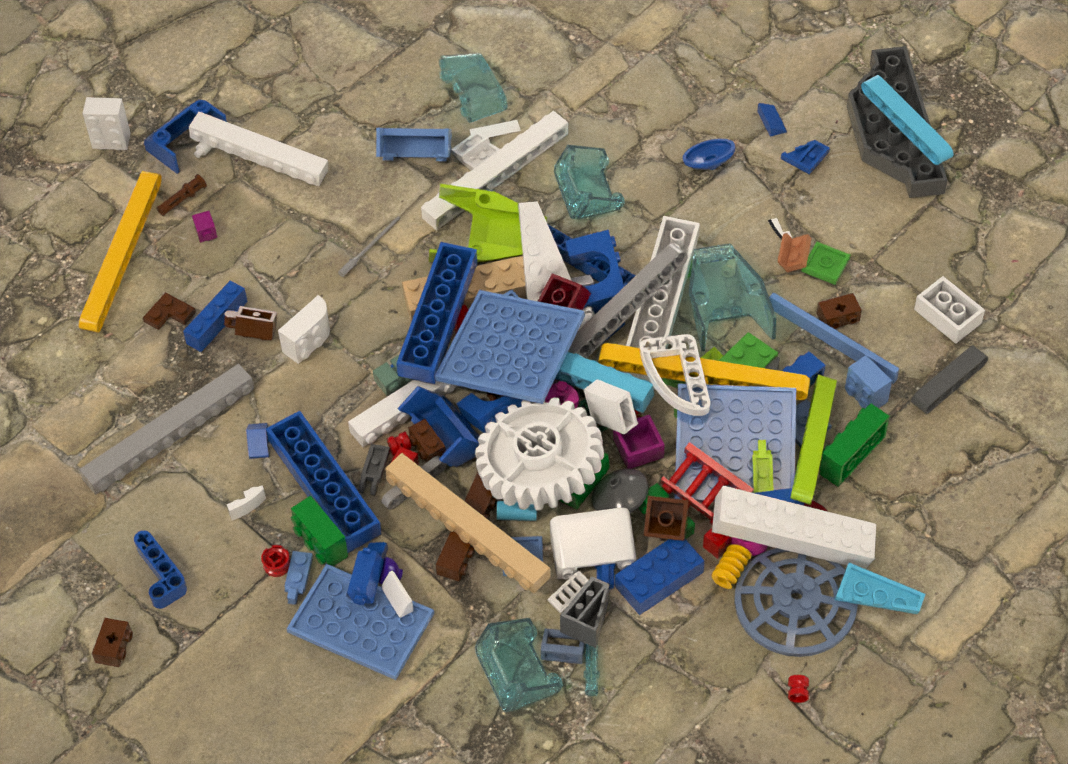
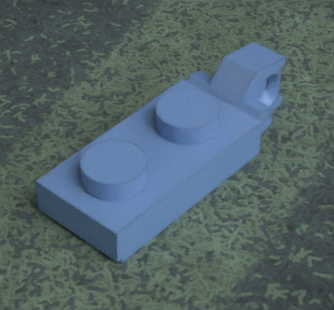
[285,551,313,605]

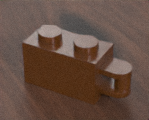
[224,306,277,341]

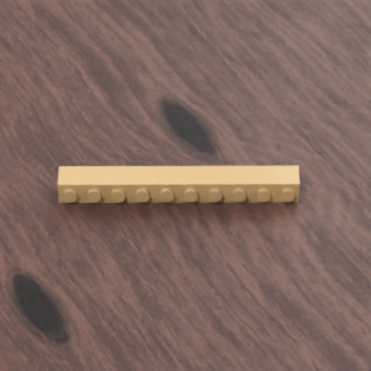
[385,453,550,594]

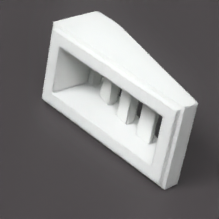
[548,571,588,614]

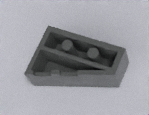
[560,577,609,648]

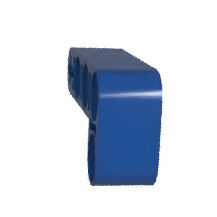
[134,530,187,609]

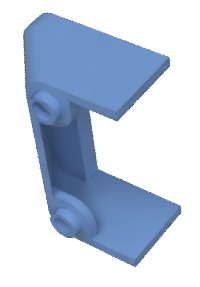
[376,128,452,161]

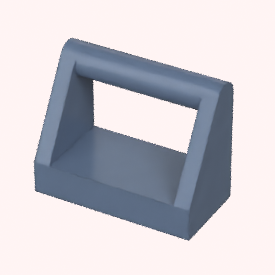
[541,628,585,664]

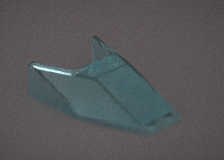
[689,243,777,351]

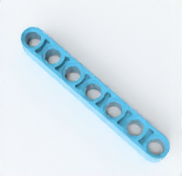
[861,75,953,165]

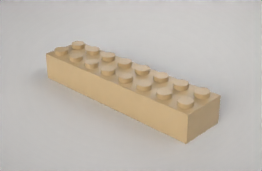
[402,256,527,322]

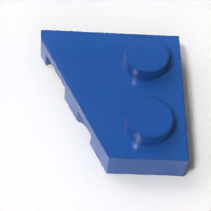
[781,140,830,175]

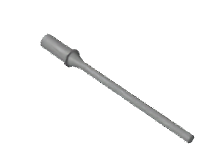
[338,216,400,277]

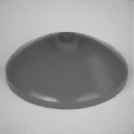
[592,469,649,513]

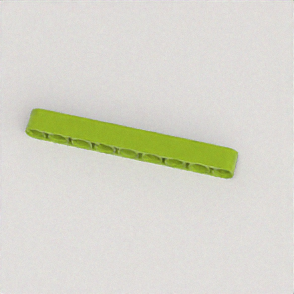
[790,374,837,505]

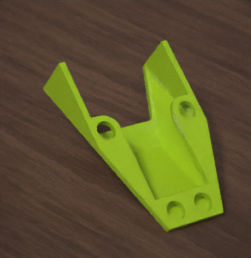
[429,183,547,262]

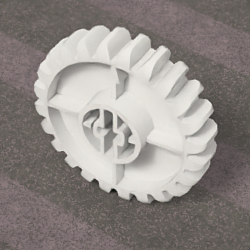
[475,397,604,511]

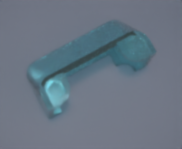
[554,144,625,220]
[475,618,564,712]

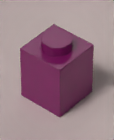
[192,211,217,243]

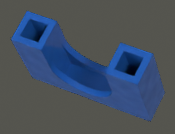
[565,230,627,311]
[456,393,531,433]

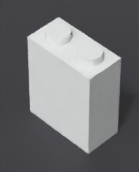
[583,379,638,434]

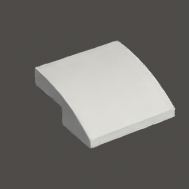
[451,131,500,170]

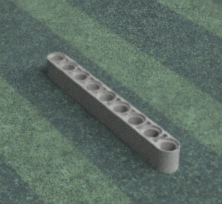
[568,244,688,358]

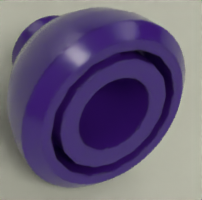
[379,557,403,585]

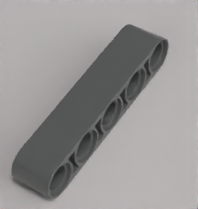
[911,345,988,414]

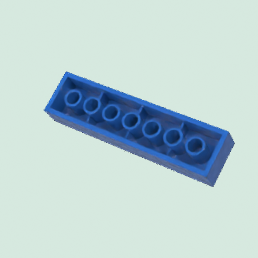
[396,242,478,384]
[266,410,382,553]

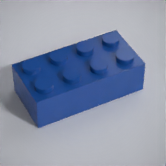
[615,539,705,615]

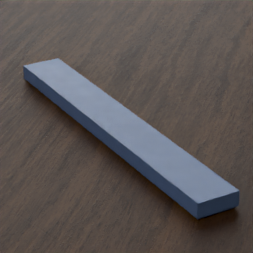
[768,293,899,384]

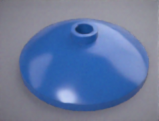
[683,139,736,170]

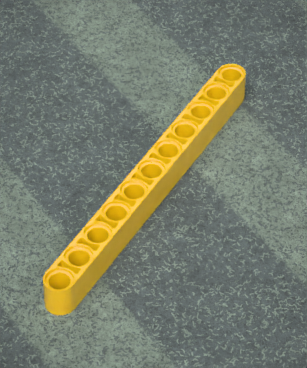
[79,171,162,332]
[598,343,810,400]

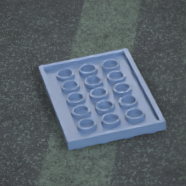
[287,564,434,680]

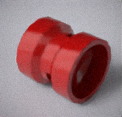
[386,431,412,456]
[788,675,809,703]

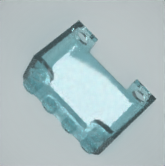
[438,53,508,123]

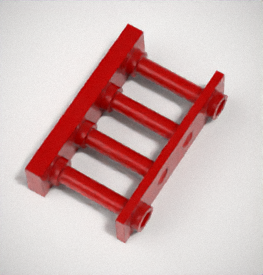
[660,442,754,526]

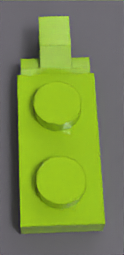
[752,440,774,493]

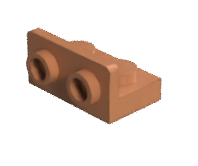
[778,233,812,273]

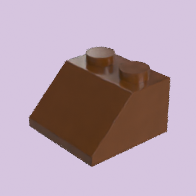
[644,496,690,541]

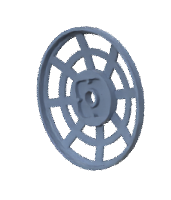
[734,548,858,657]

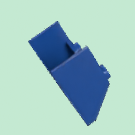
[144,100,227,174]
[397,386,479,467]

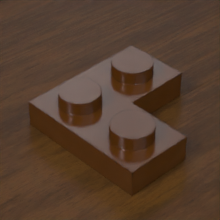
[143,292,196,330]

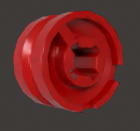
[261,545,290,577]

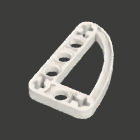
[640,334,710,416]

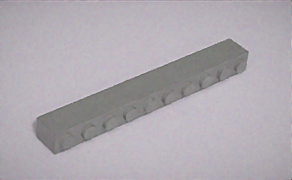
[79,363,254,495]

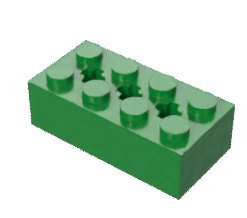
[819,403,890,487]

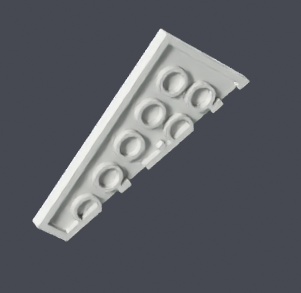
[518,201,572,301]

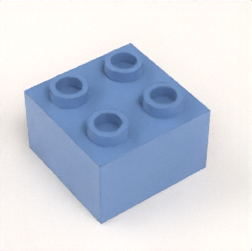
[845,355,892,408]

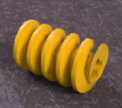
[711,544,752,589]

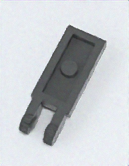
[358,444,390,496]

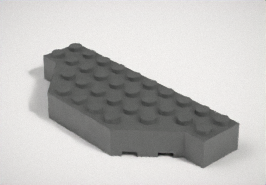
[847,46,947,198]

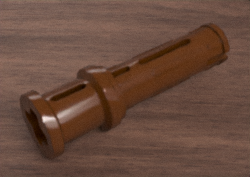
[156,174,207,216]

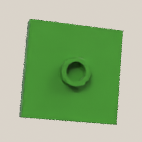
[801,242,851,285]

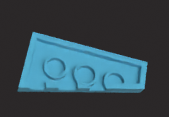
[835,563,925,614]

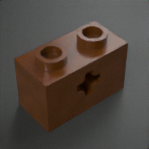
[816,293,862,329]
[92,618,133,667]

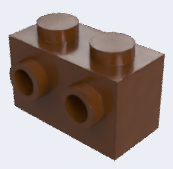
[408,419,446,463]

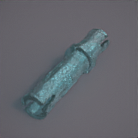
[583,643,600,696]

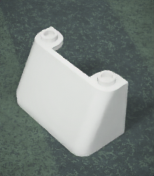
[550,508,637,579]

